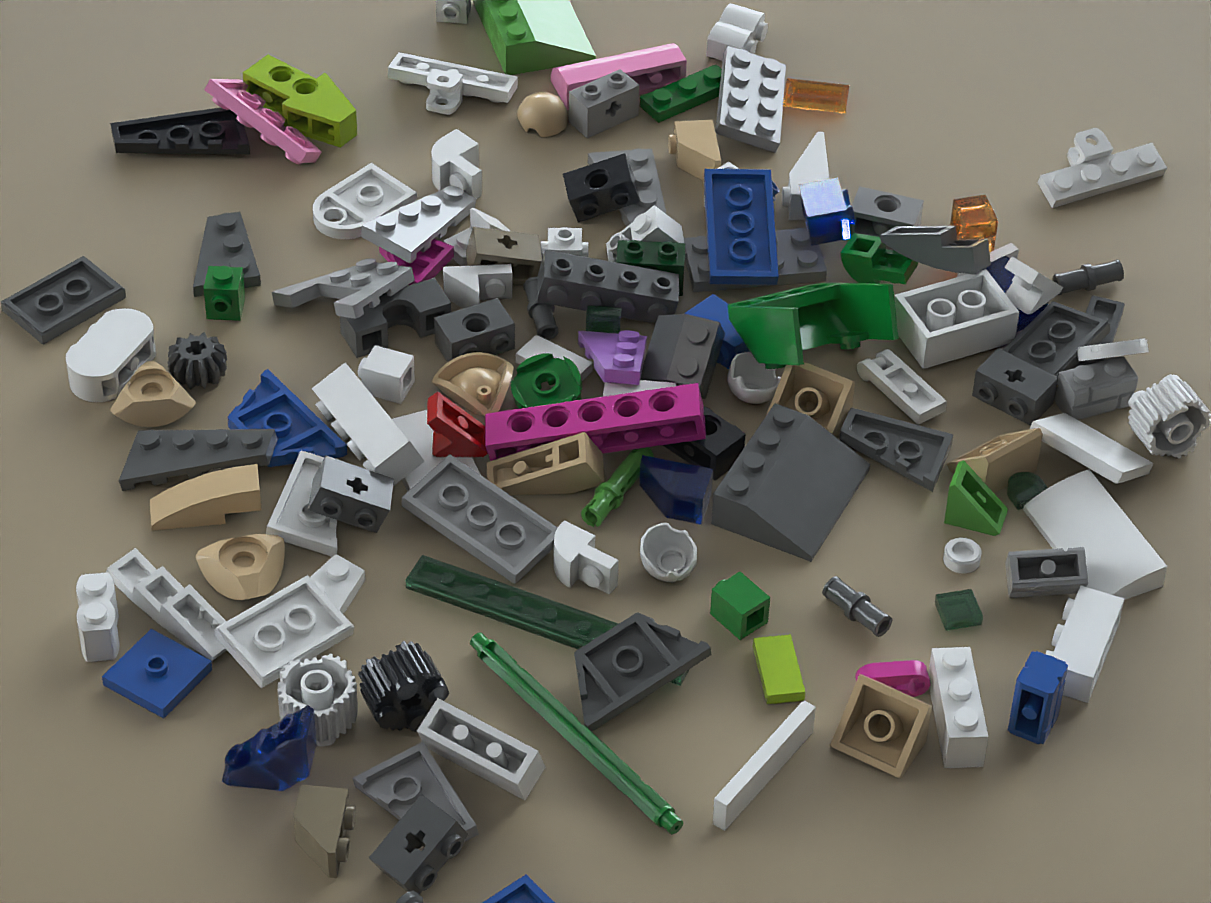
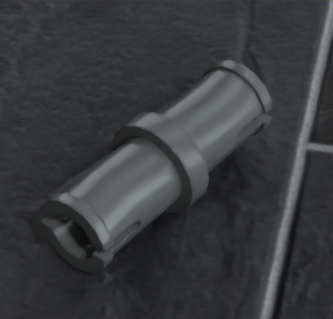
[1053,259,1124,295]
[523,277,559,340]
[822,576,892,637]

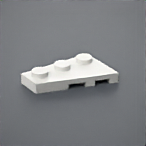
[266,450,338,557]

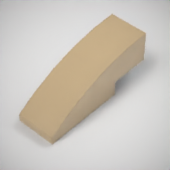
[150,464,262,531]

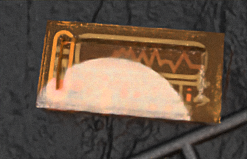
[783,78,850,113]

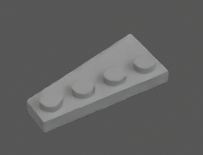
[588,149,666,227]
[361,186,476,263]

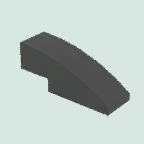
[880,226,991,274]

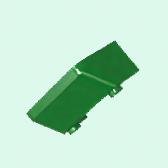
[727,282,899,369]

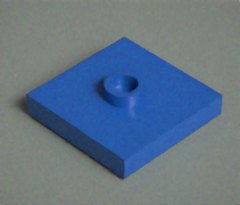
[102,629,212,719]

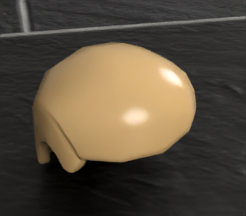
[517,92,569,137]

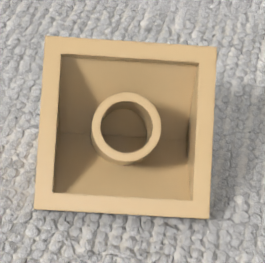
[766,362,855,437]
[946,428,1043,493]
[830,674,932,778]

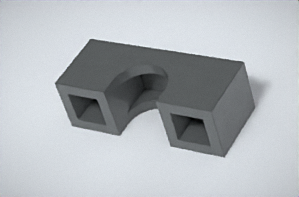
[340,278,451,358]

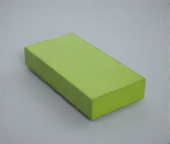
[753,634,805,704]

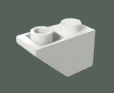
[606,205,684,263]

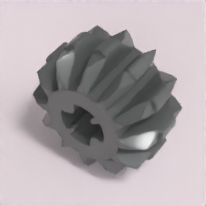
[167,332,227,390]

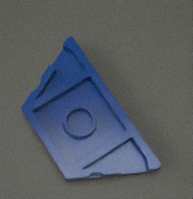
[227,369,347,467]

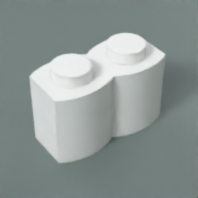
[706,3,768,61]
[76,573,120,662]

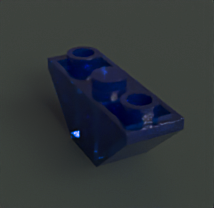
[222,705,317,791]

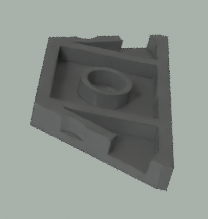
[574,612,712,731]

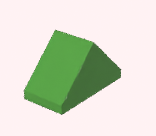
[944,460,1008,536]

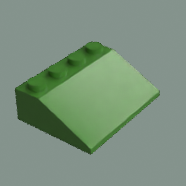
[473,0,596,75]

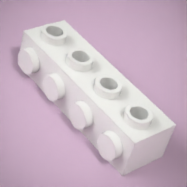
[312,362,425,486]

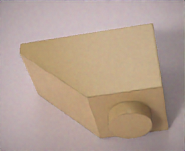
[668,120,721,181]

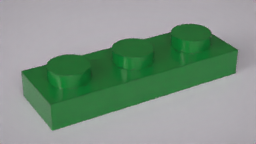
[640,64,722,123]

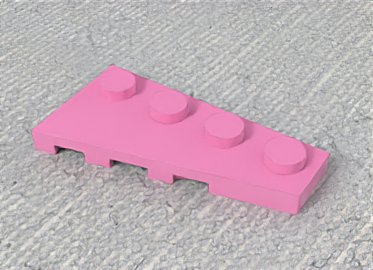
[204,79,322,165]

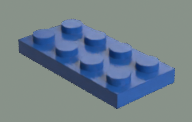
[704,169,779,285]

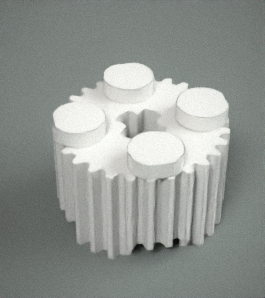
[1128,374,1211,459]
[277,653,358,747]

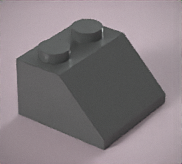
[640,314,725,399]

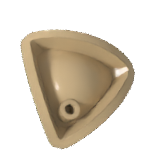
[432,352,514,417]
[110,361,196,427]
[196,534,285,600]

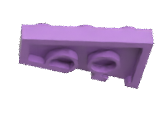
[578,330,647,385]

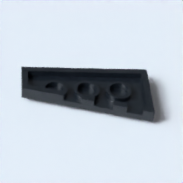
[110,107,250,154]

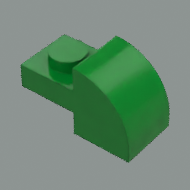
[840,233,918,285]

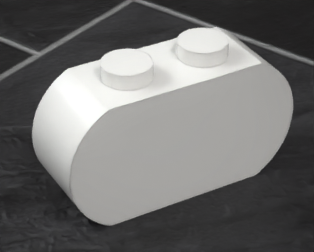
[66,309,156,402]

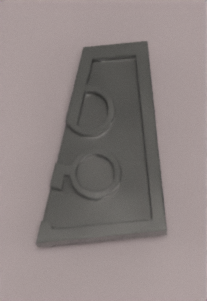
[839,408,953,492]

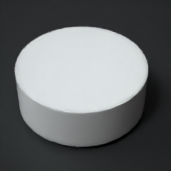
[943,538,982,574]

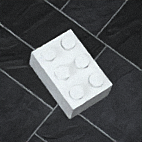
[894,269,1019,369]

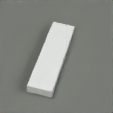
[713,700,816,831]

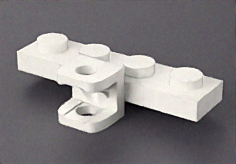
[388,52,518,115]
[1037,128,1167,208]

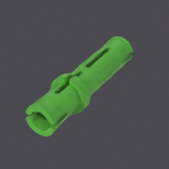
[581,447,654,527]

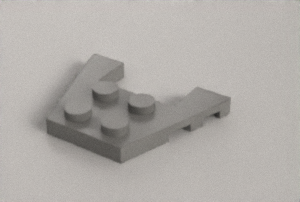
[272,259,415,319]

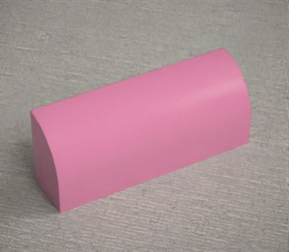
[550,43,687,110]

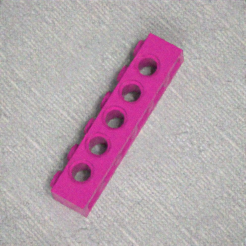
[485,383,706,461]

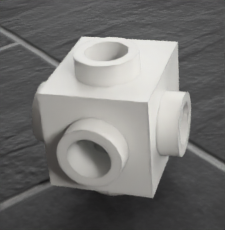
[541,227,588,259]

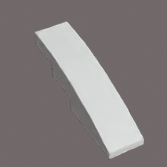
[106,548,227,661]

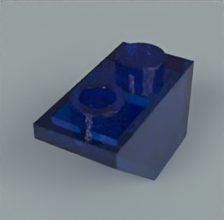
[640,455,713,525]

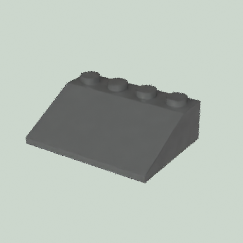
[711,403,871,562]

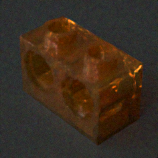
[950,195,998,252]

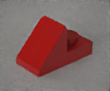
[427,391,488,457]

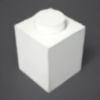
[358,345,415,404]

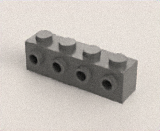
[537,250,679,324]

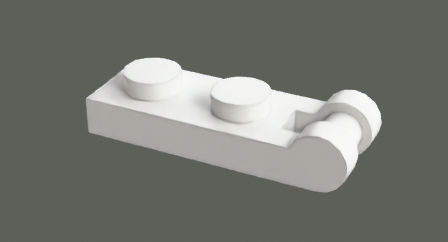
[857,349,947,425]

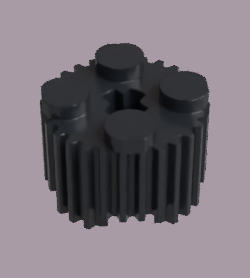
[358,641,449,732]

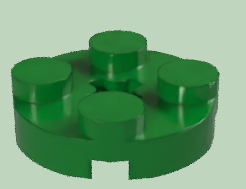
[511,353,582,409]

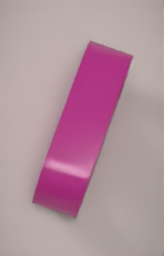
[855,660,931,697]

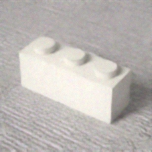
[1046,585,1124,703]
[928,647,988,768]
[417,698,546,800]

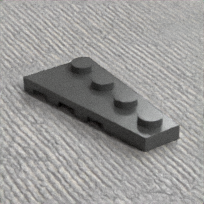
[119,429,278,491]

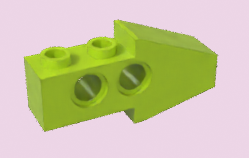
[242,54,357,148]

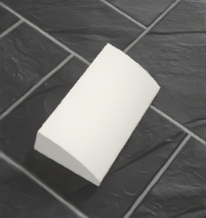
[1023,469,1167,600]

